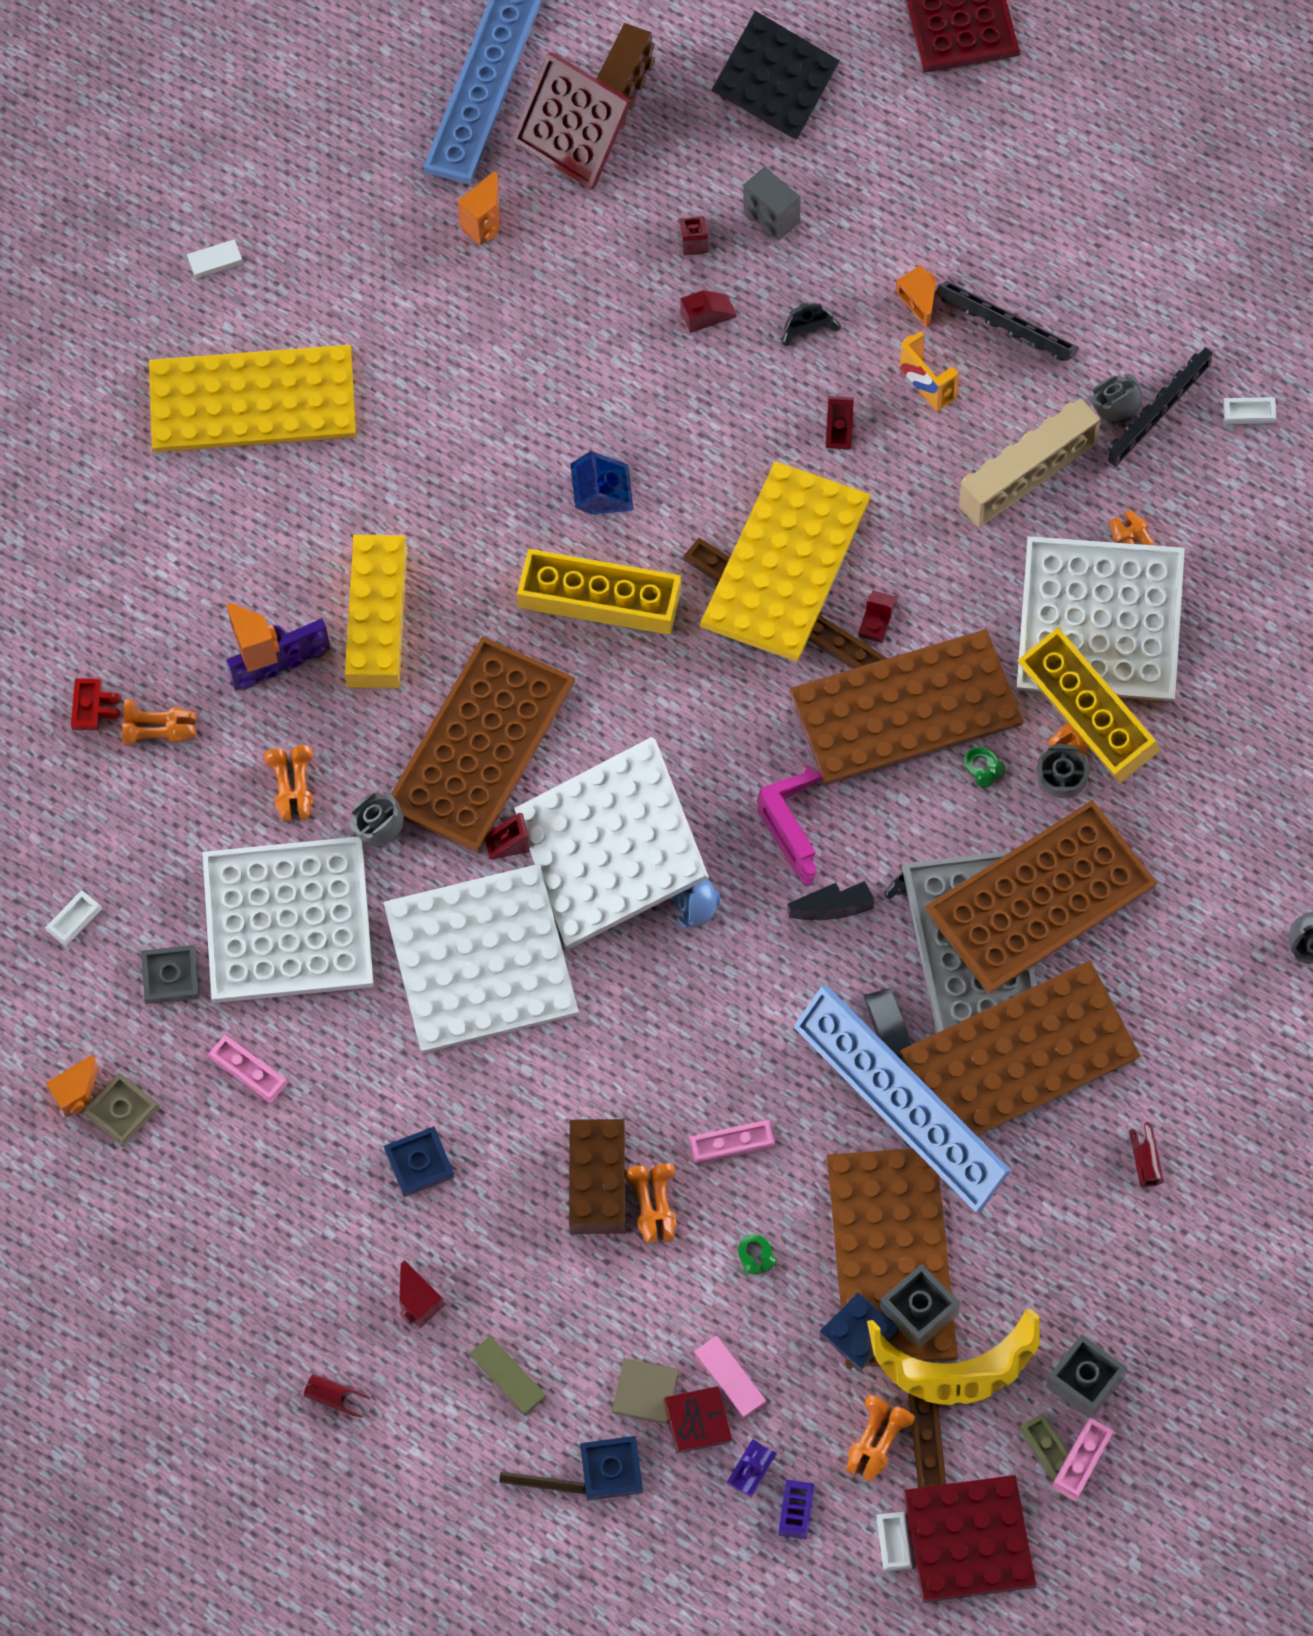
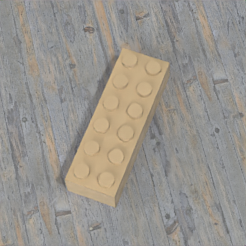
[959,398,1101,528]

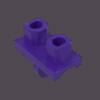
[727,1439,777,1498]

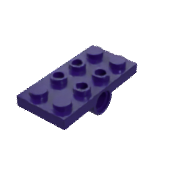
[226,618,331,691]

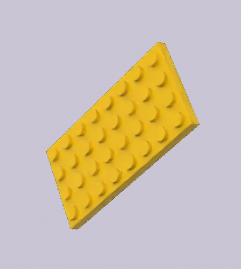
[149,345,356,452]
[700,461,871,662]

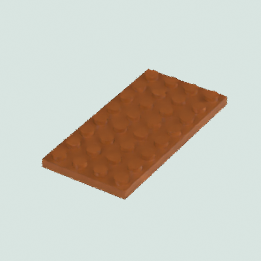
[789,629,1024,785]
[391,636,575,853]
[924,800,1157,994]
[899,960,1141,1136]
[827,1148,958,1368]

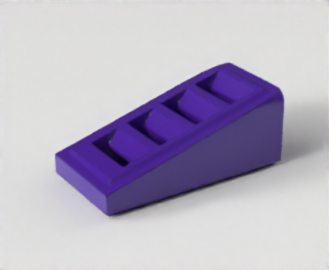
[779,1480,814,1540]

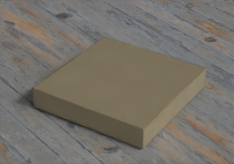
[82,1073,160,1147]
[612,1358,679,1425]

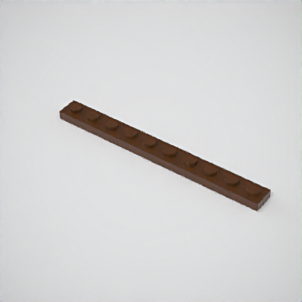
[684,538,888,669]

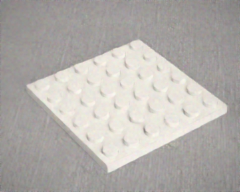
[1016,536,1185,702]
[514,737,709,949]
[202,837,374,1003]
[383,864,579,1054]

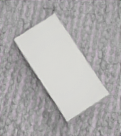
[187,239,243,279]
[1223,397,1277,424]
[45,890,102,947]
[876,1512,912,1572]

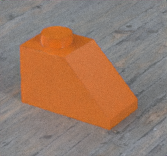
[896,265,936,328]
[46,1055,99,1117]

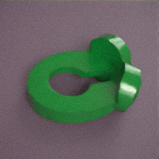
[964,747,1005,788]
[738,1234,777,1275]

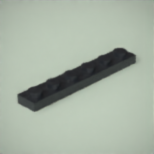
[935,281,1079,361]
[1108,347,1213,467]

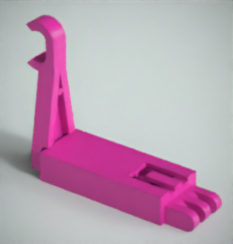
[756,765,823,886]

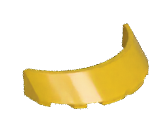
[867,1309,1040,1405]

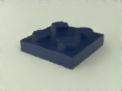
[383,1126,455,1197]
[820,1292,899,1371]
[580,1436,643,1501]

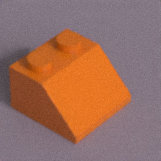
[457,171,500,245]
[226,603,280,672]

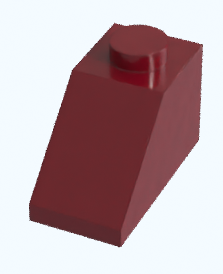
[680,290,737,333]
[399,1260,444,1328]

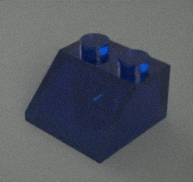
[570,451,633,515]

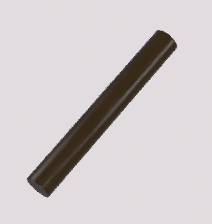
[499,1472,585,1494]

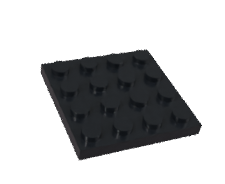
[711,11,840,140]

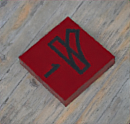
[663,1386,732,1454]

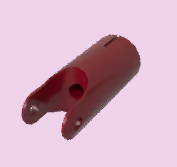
[1129,1122,1164,1188]
[304,1374,370,1418]

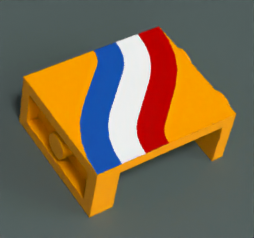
[900,331,959,411]

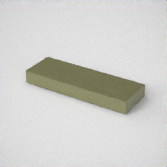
[470,1335,546,1416]
[1019,1413,1088,1500]

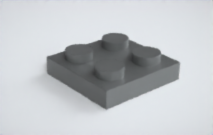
[141,945,199,1004]

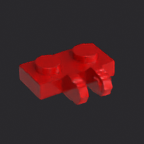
[71,678,122,730]

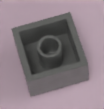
[743,166,800,240]
[880,1264,960,1350]
[1046,1334,1127,1419]

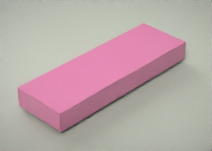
[208,1035,288,1104]
[689,1120,775,1165]
[694,1335,766,1419]
[1051,1417,1114,1502]

